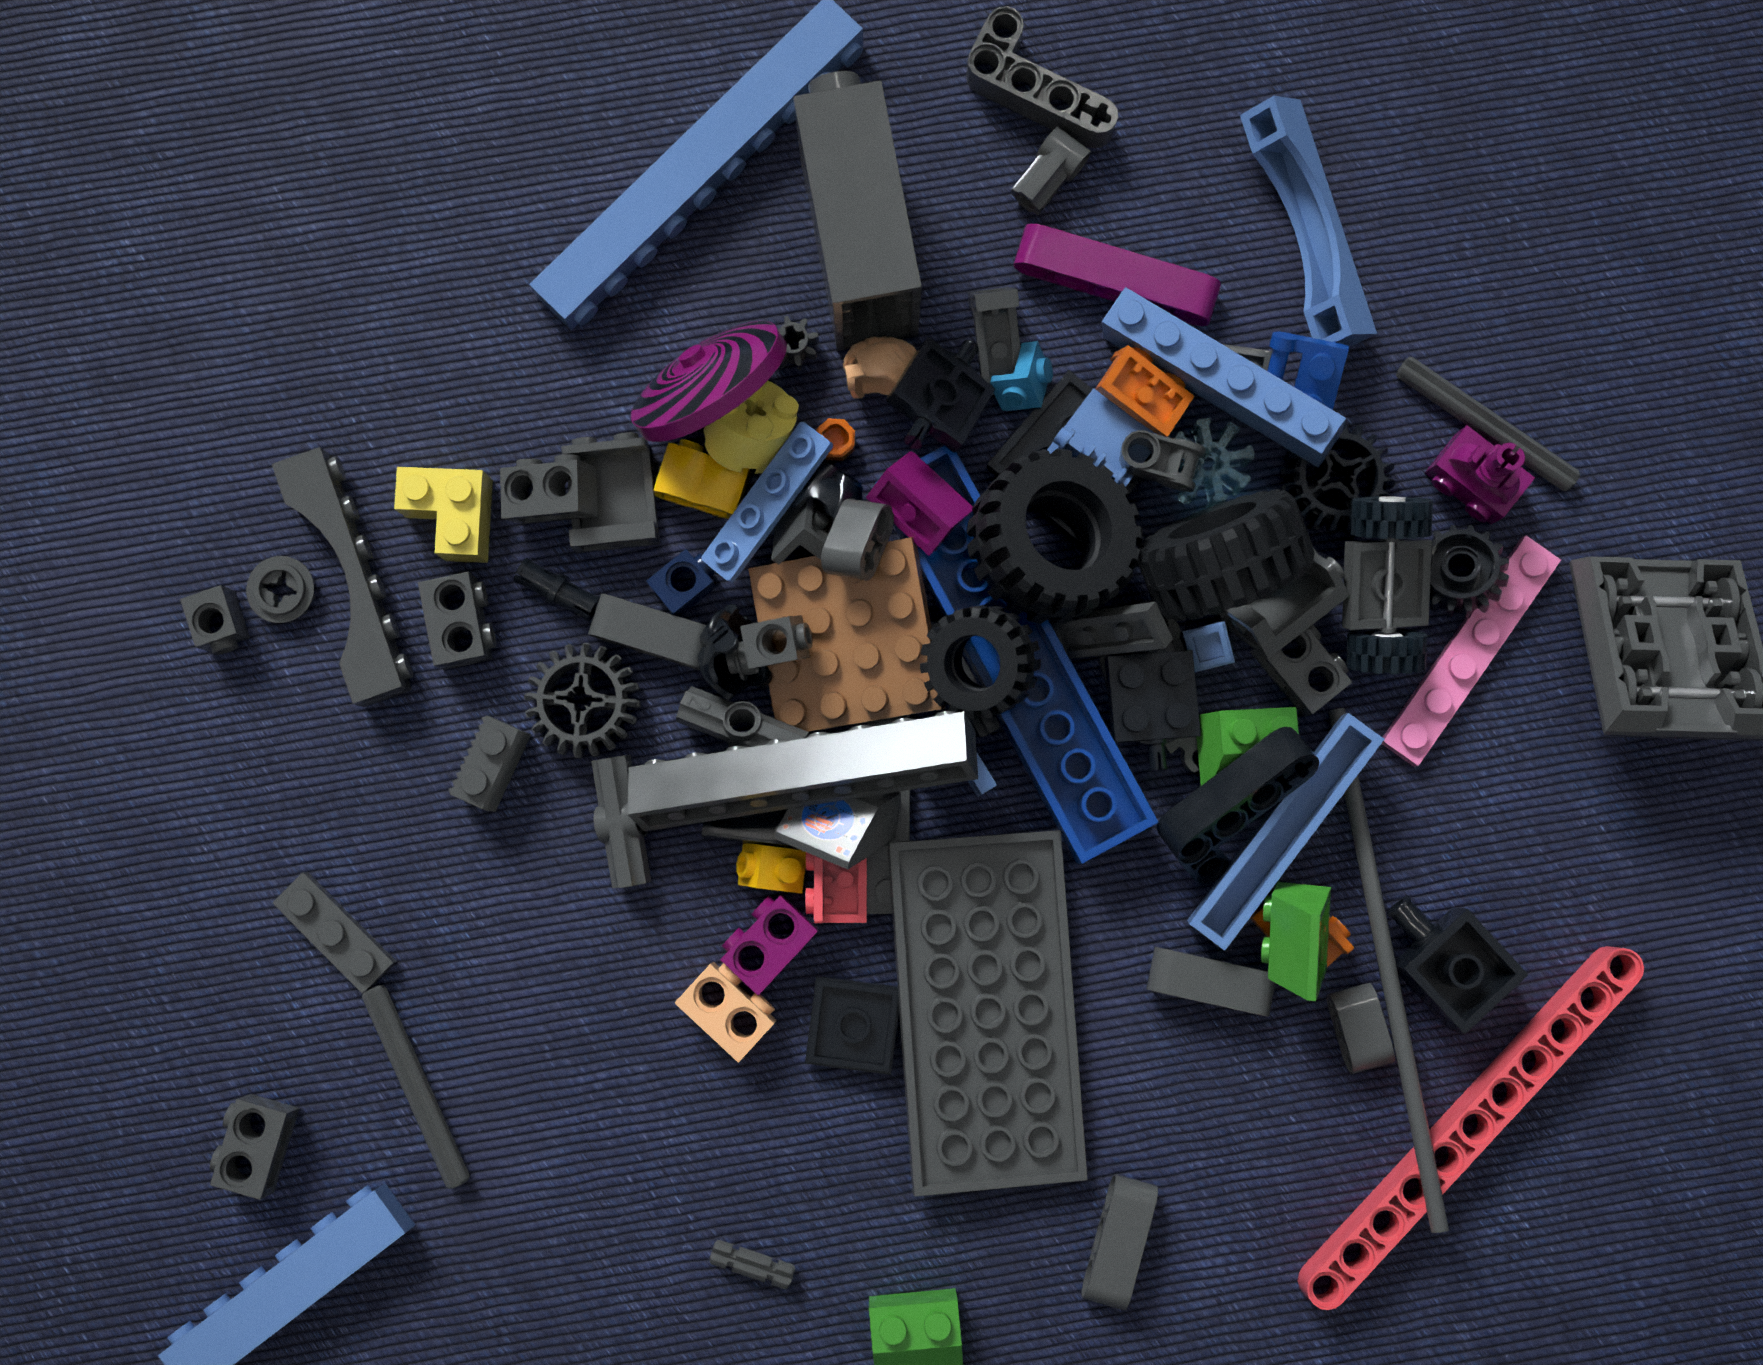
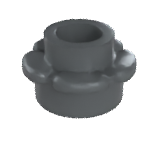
[726,641,759,681]

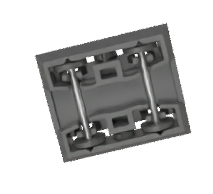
[1569,556,1763,741]

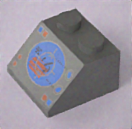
[775,792,901,870]

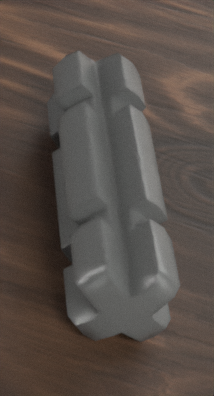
[709,1240,795,1289]

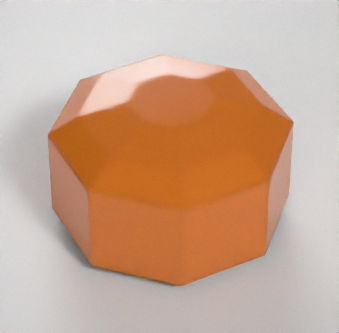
[816,418,855,461]

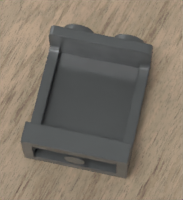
[561,432,660,553]
[1217,548,1350,659]

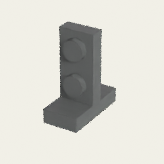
[967,287,1021,395]

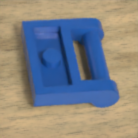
[1267,331,1349,410]

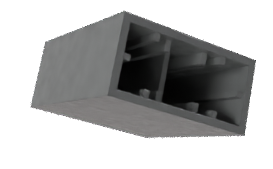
[793,71,922,351]

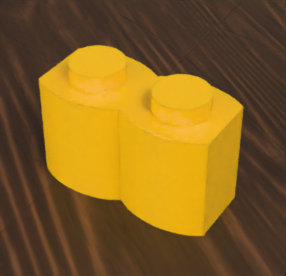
[653,439,751,519]

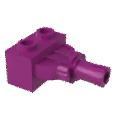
[1425,425,1535,524]

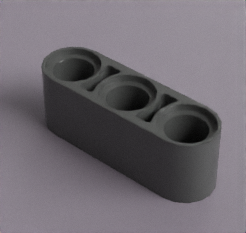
[588,594,706,671]
[1146,947,1276,1017]
[1081,1174,1158,1311]

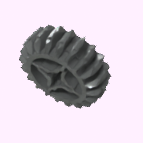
[524,643,641,759]

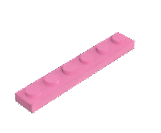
[1382,536,1561,767]

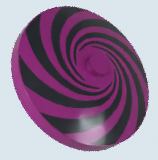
[631,321,787,442]

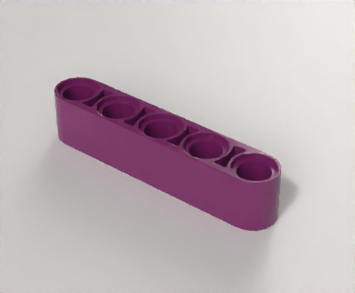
[1013,223,1221,326]

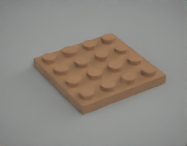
[748,537,945,732]

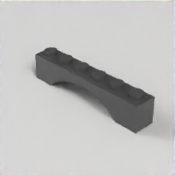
[272,447,413,707]

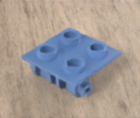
[1047,388,1156,487]

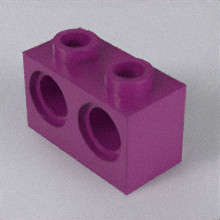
[720,895,819,996]

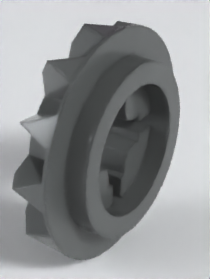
[246,556,316,623]

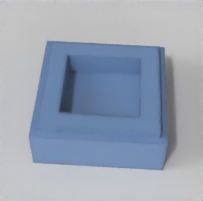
[1183,621,1235,672]

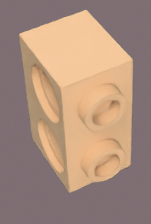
[675,962,776,1063]

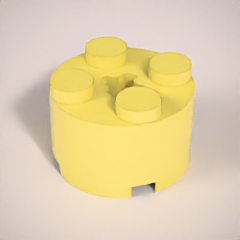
[703,381,799,474]

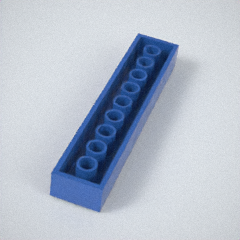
[875,446,1159,864]

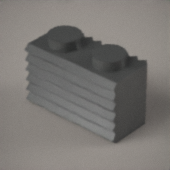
[448,715,531,812]

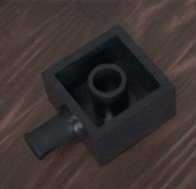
[1387,896,1529,1034]

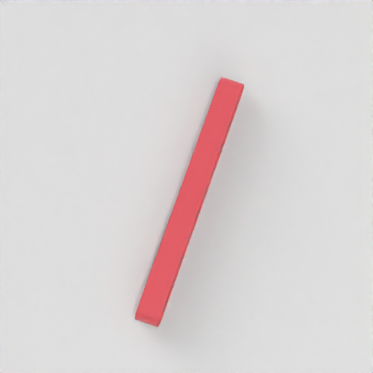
[1298,946,1644,1310]

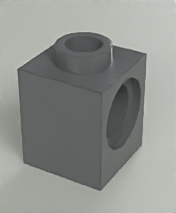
[180,585,250,655]
[740,615,813,669]

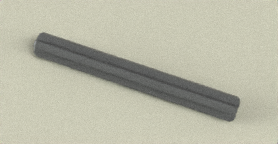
[1396,357,1580,491]
[362,985,470,1189]

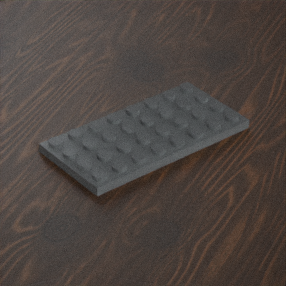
[887,830,1088,1197]

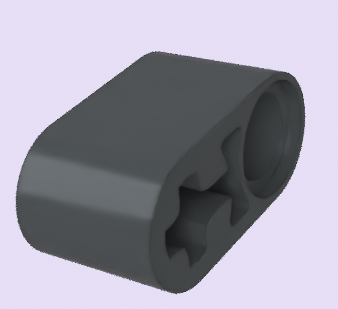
[821,499,894,581]
[1326,983,1395,1074]

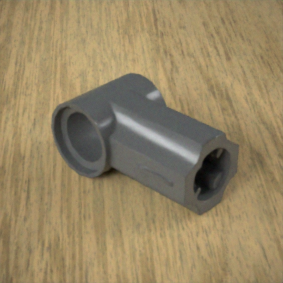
[1011,126,1091,215]

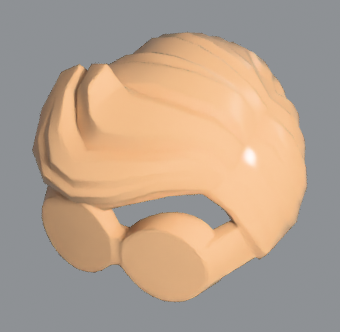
[843,336,916,399]

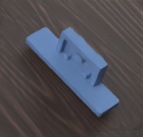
[701,422,833,583]

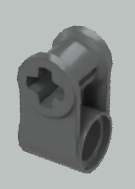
[1119,430,1206,492]

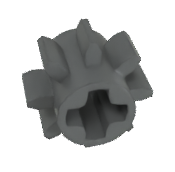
[778,316,819,371]

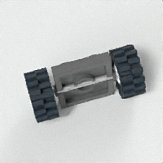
[1342,496,1433,674]

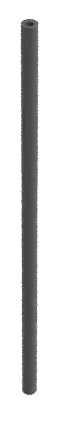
[1328,708,1449,1233]

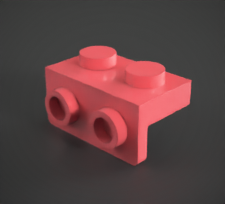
[805,852,867,924]

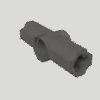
[676,686,809,748]
[591,754,651,888]

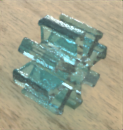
[1175,418,1255,508]

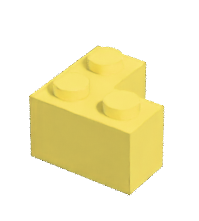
[394,467,493,563]

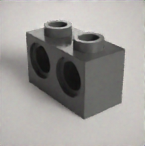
[500,454,598,524]
[418,572,497,670]
[1250,625,1352,717]
[210,1094,300,1200]

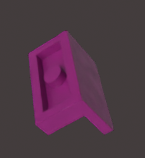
[866,451,973,556]

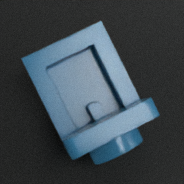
[990,341,1053,411]

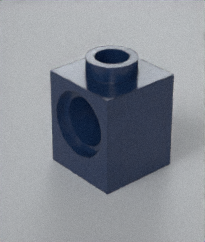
[646,549,717,617]

